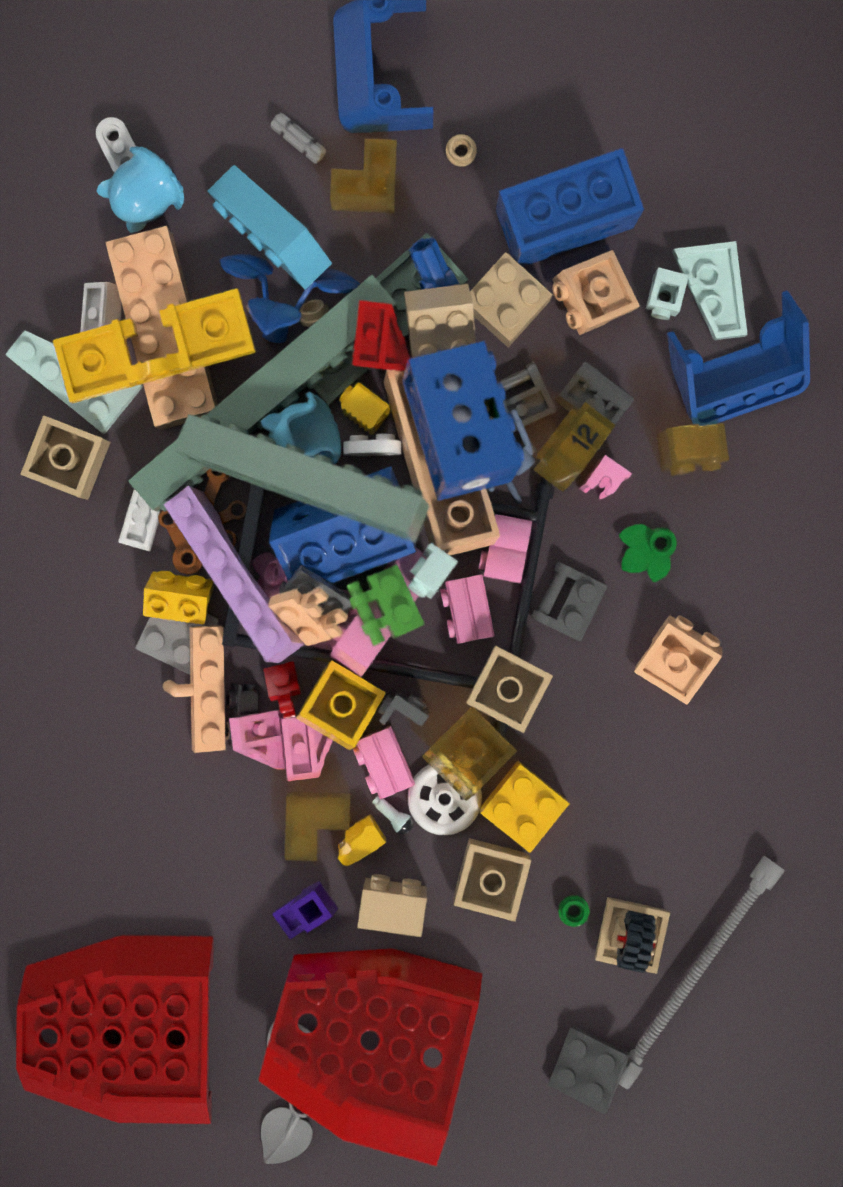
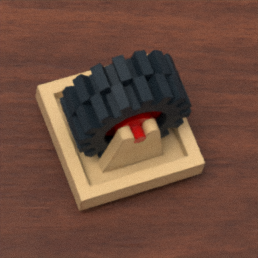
[594,897,670,974]

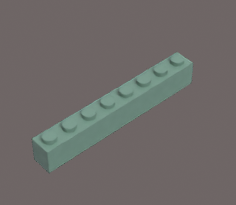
[173,414,430,543]

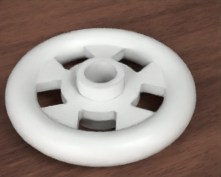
[407,761,482,835]

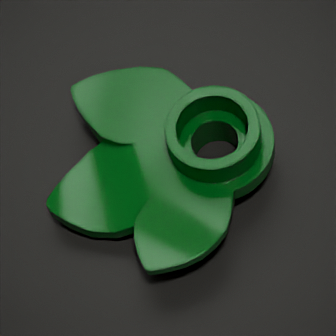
[619,524,677,583]

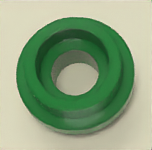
[558,895,590,927]

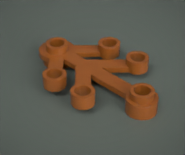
[158,469,247,574]

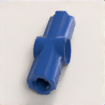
[408,237,459,290]

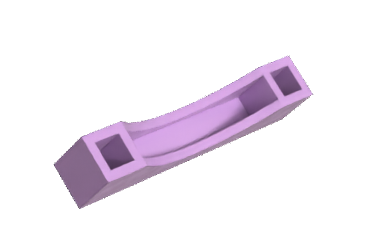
[164,486,304,663]

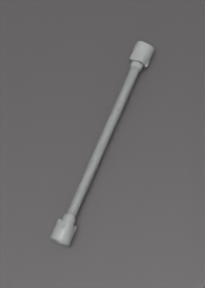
[619,856,785,1089]

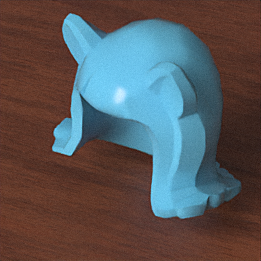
[96,146,184,233]
[261,392,341,464]

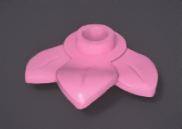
[252,553,288,599]

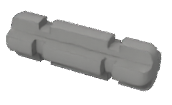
[270,113,326,163]

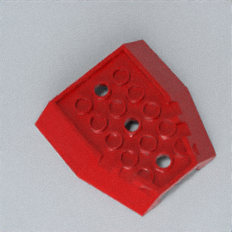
[16,935,214,1124]
[258,948,483,1166]

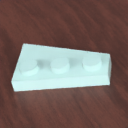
[672,241,748,340]

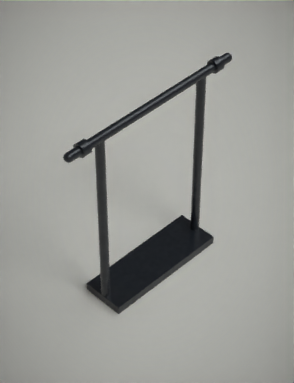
[222,464,555,743]

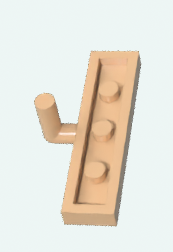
[163,625,225,753]

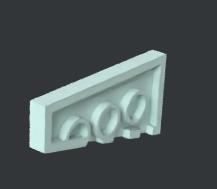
[5,330,143,434]

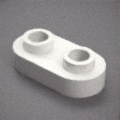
[96,117,136,173]
[343,434,401,456]

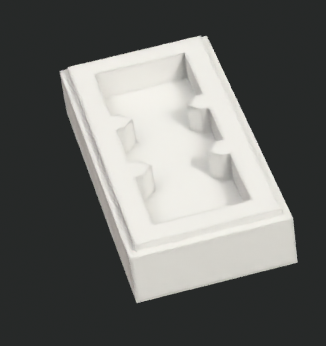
[118,489,162,551]

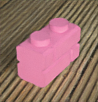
[440,574,495,643]
[353,725,415,799]

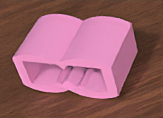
[478,514,532,584]

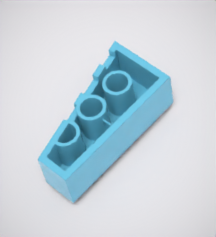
[208,165,332,290]

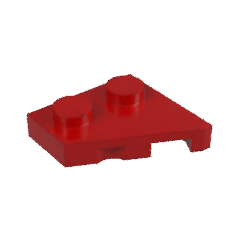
[352,300,410,372]

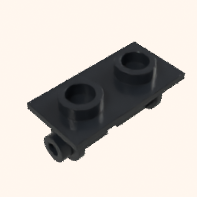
[225,683,259,747]

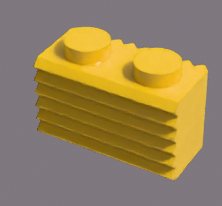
[339,382,390,435]

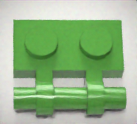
[346,565,424,646]

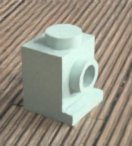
[645,267,689,320]
[408,543,458,599]

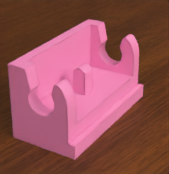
[579,455,632,499]

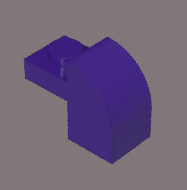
[272,881,338,939]

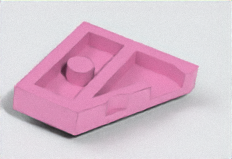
[229,710,286,770]
[280,716,333,781]

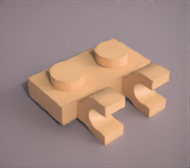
[268,587,348,646]

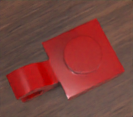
[263,661,301,719]

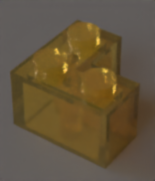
[330,138,397,213]
[657,423,729,476]
[285,792,352,861]

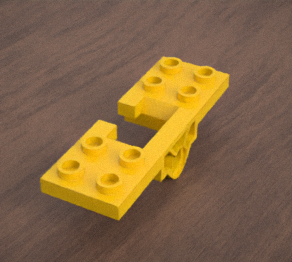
[53,288,256,403]

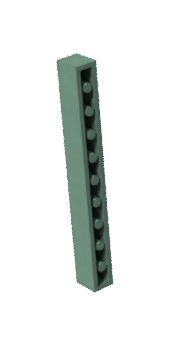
[128,275,397,512]

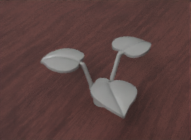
[261,1022,313,1164]

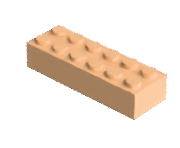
[105,226,218,430]
[383,370,500,556]

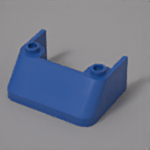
[333,0,433,133]
[667,290,810,428]

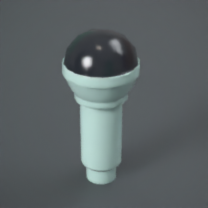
[372,795,414,835]

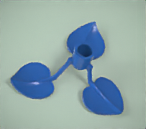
[219,254,360,343]

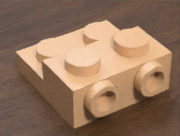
[552,250,640,335]
[634,615,723,705]

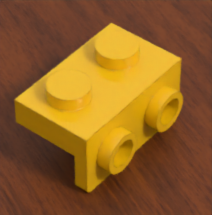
[143,571,214,625]

